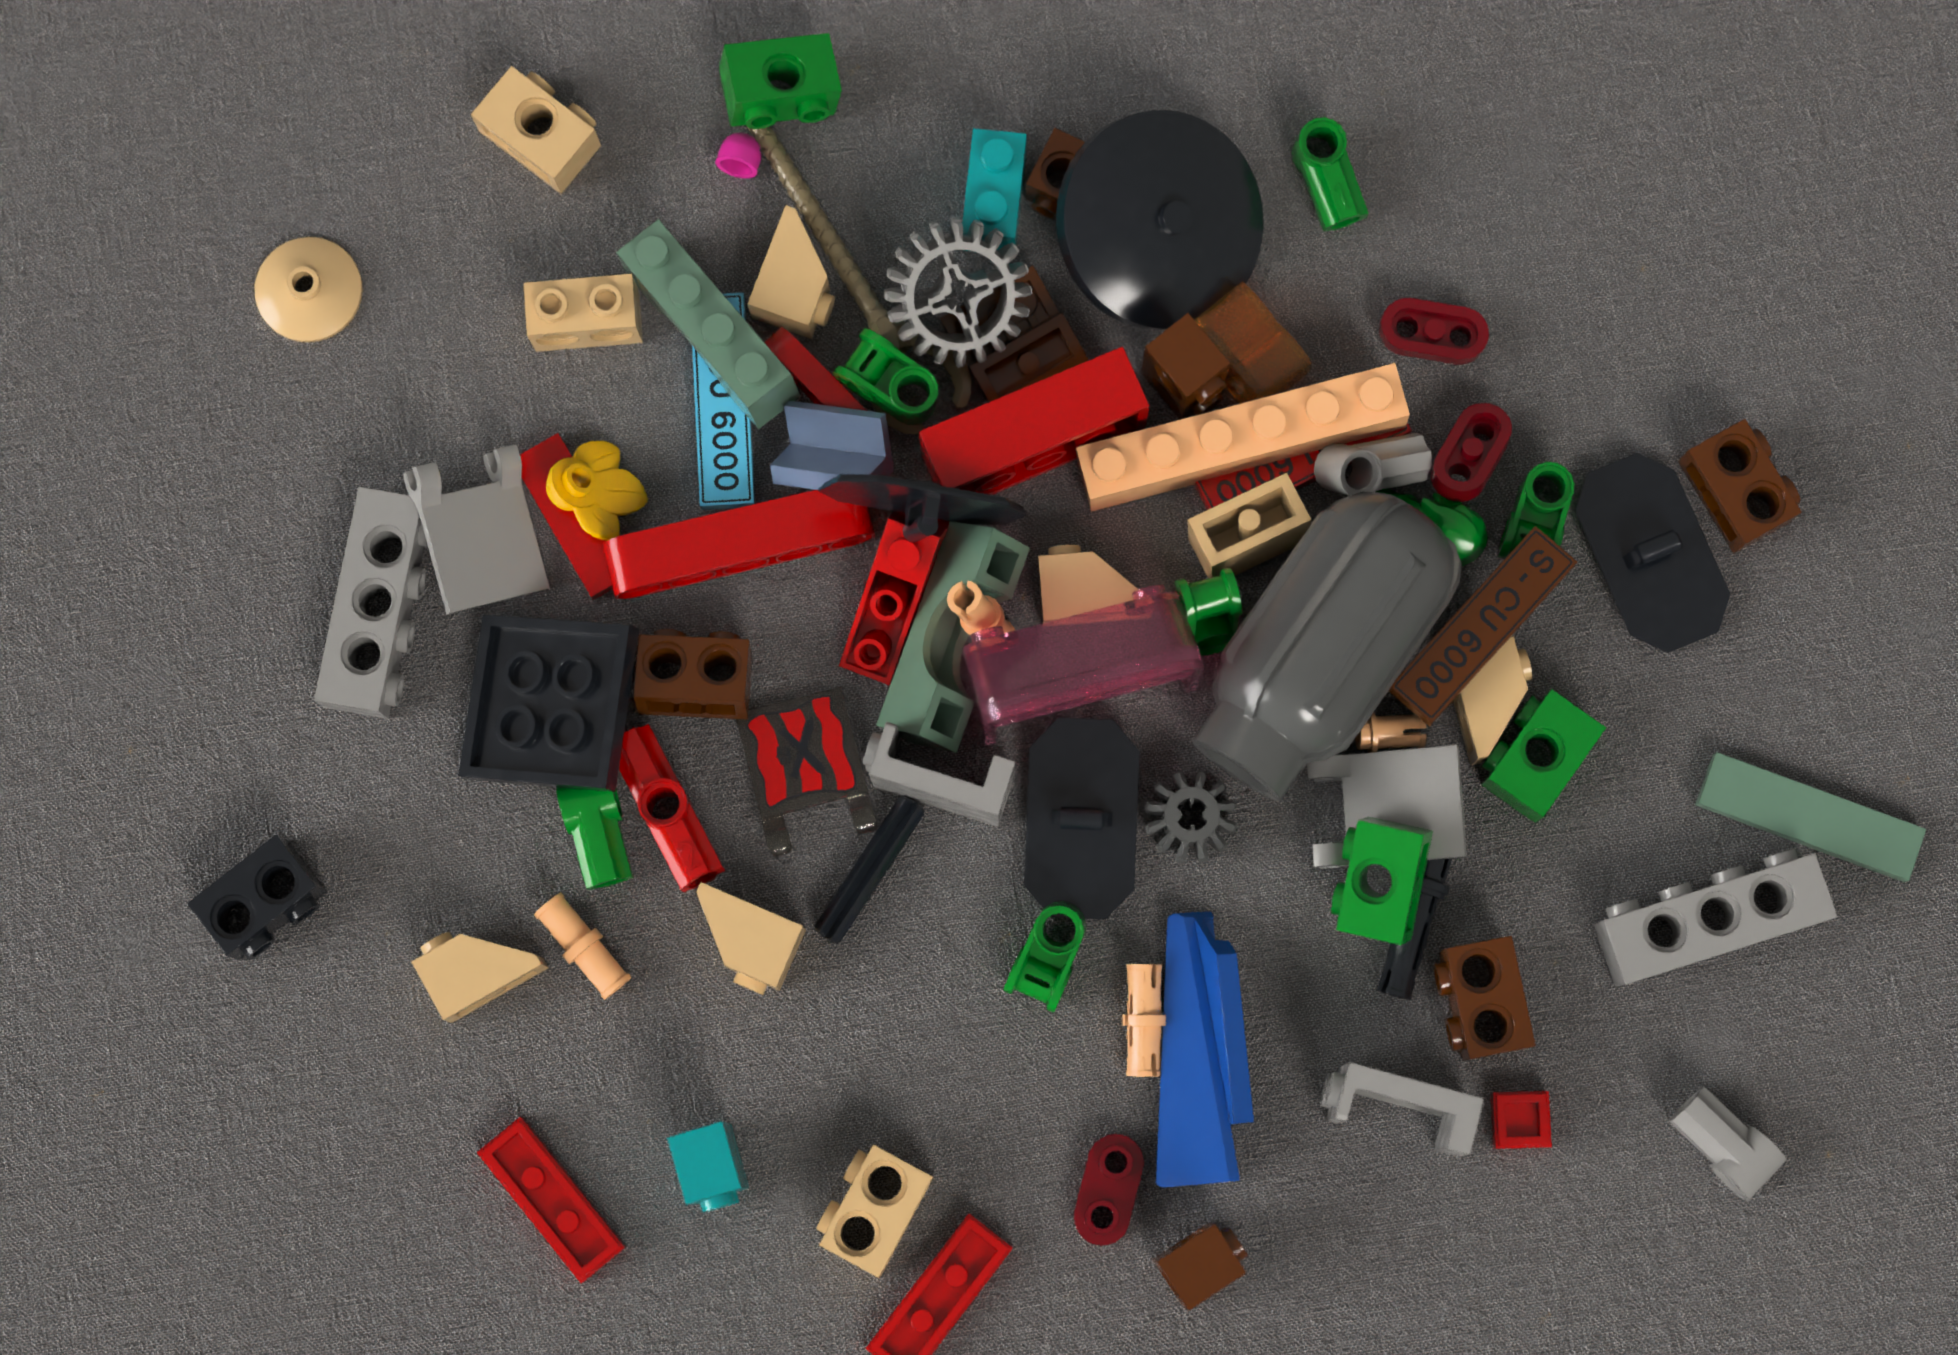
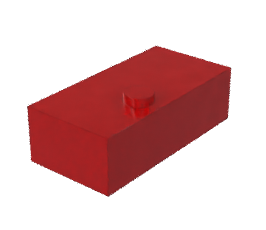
[919,346,1149,495]

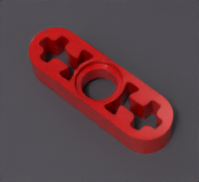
[764,327,867,411]

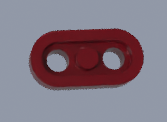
[1379,298,1489,365]
[1431,403,1512,502]
[1073,1134,1144,1246]

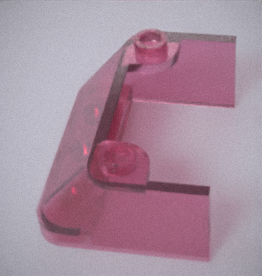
[962,584,1204,745]

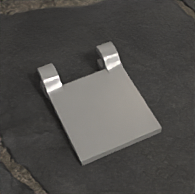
[403,444,550,614]
[1307,745,1467,870]

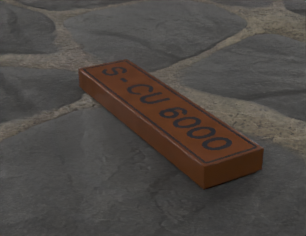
[1388,526,1577,727]

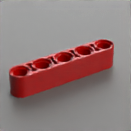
[602,490,876,599]

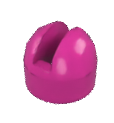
[716,132,761,178]

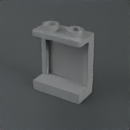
[863,722,1015,827]
[1320,1062,1484,1156]

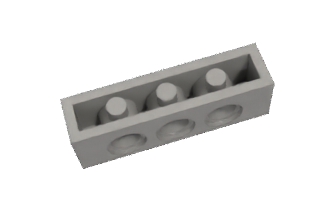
[314,487,428,719]
[1594,849,1838,988]

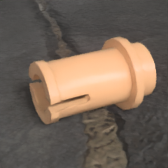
[1355,712,1427,753]

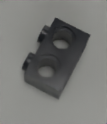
[187,834,327,960]

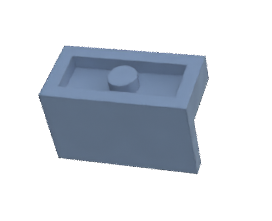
[770,401,894,490]

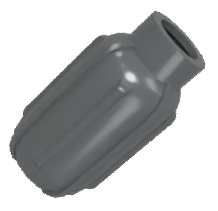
[1192,492,1462,801]

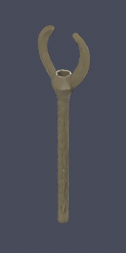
[746,126,972,435]

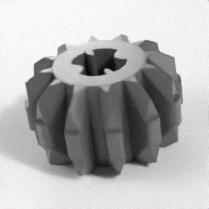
[1144,771,1238,864]

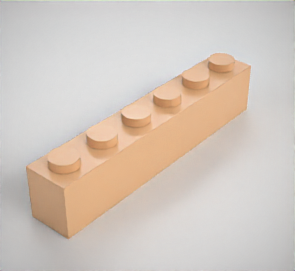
[1076,363,1410,512]

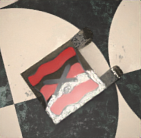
[736,686,877,857]

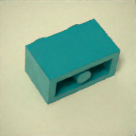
[962,128,1027,252]
[667,1121,750,1212]

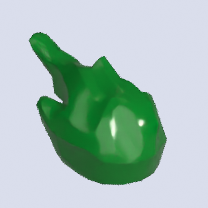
[1376,488,1488,566]

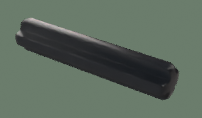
[815,795,924,944]

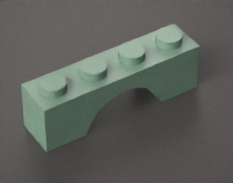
[616,219,800,430]
[876,521,1030,753]

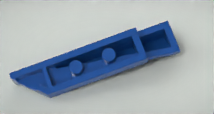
[1156,911,1254,1188]

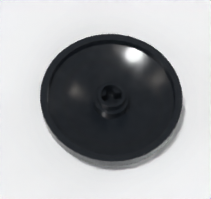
[1056,110,1264,330]

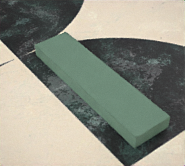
[1695,752,1926,882]

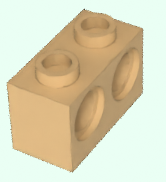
[523,274,643,352]
[816,1144,934,1278]

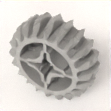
[884,217,1032,367]

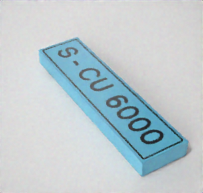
[692,292,755,510]

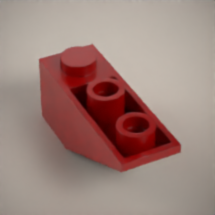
[839,511,950,685]

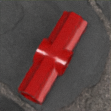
[619,724,725,892]

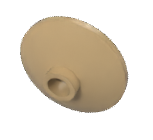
[255,237,363,342]

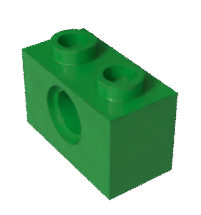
[719,33,842,129]
[1481,689,1606,823]
[1331,816,1433,945]

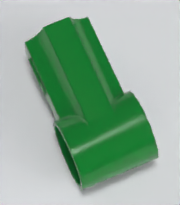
[1292,117,1369,232]
[556,787,634,890]

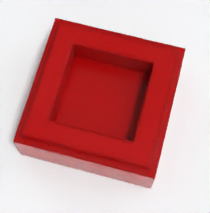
[1490,1091,1552,1149]

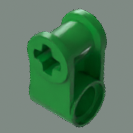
[832,328,938,425]
[1497,462,1575,559]
[1175,567,1242,656]
[1003,901,1087,1013]

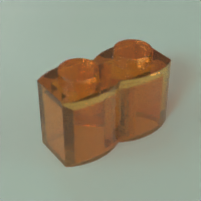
[1194,281,1312,404]

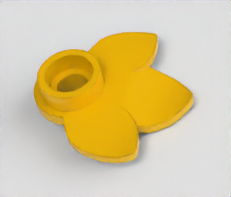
[546,441,648,541]

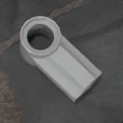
[1314,433,1433,496]
[1669,1086,1787,1201]

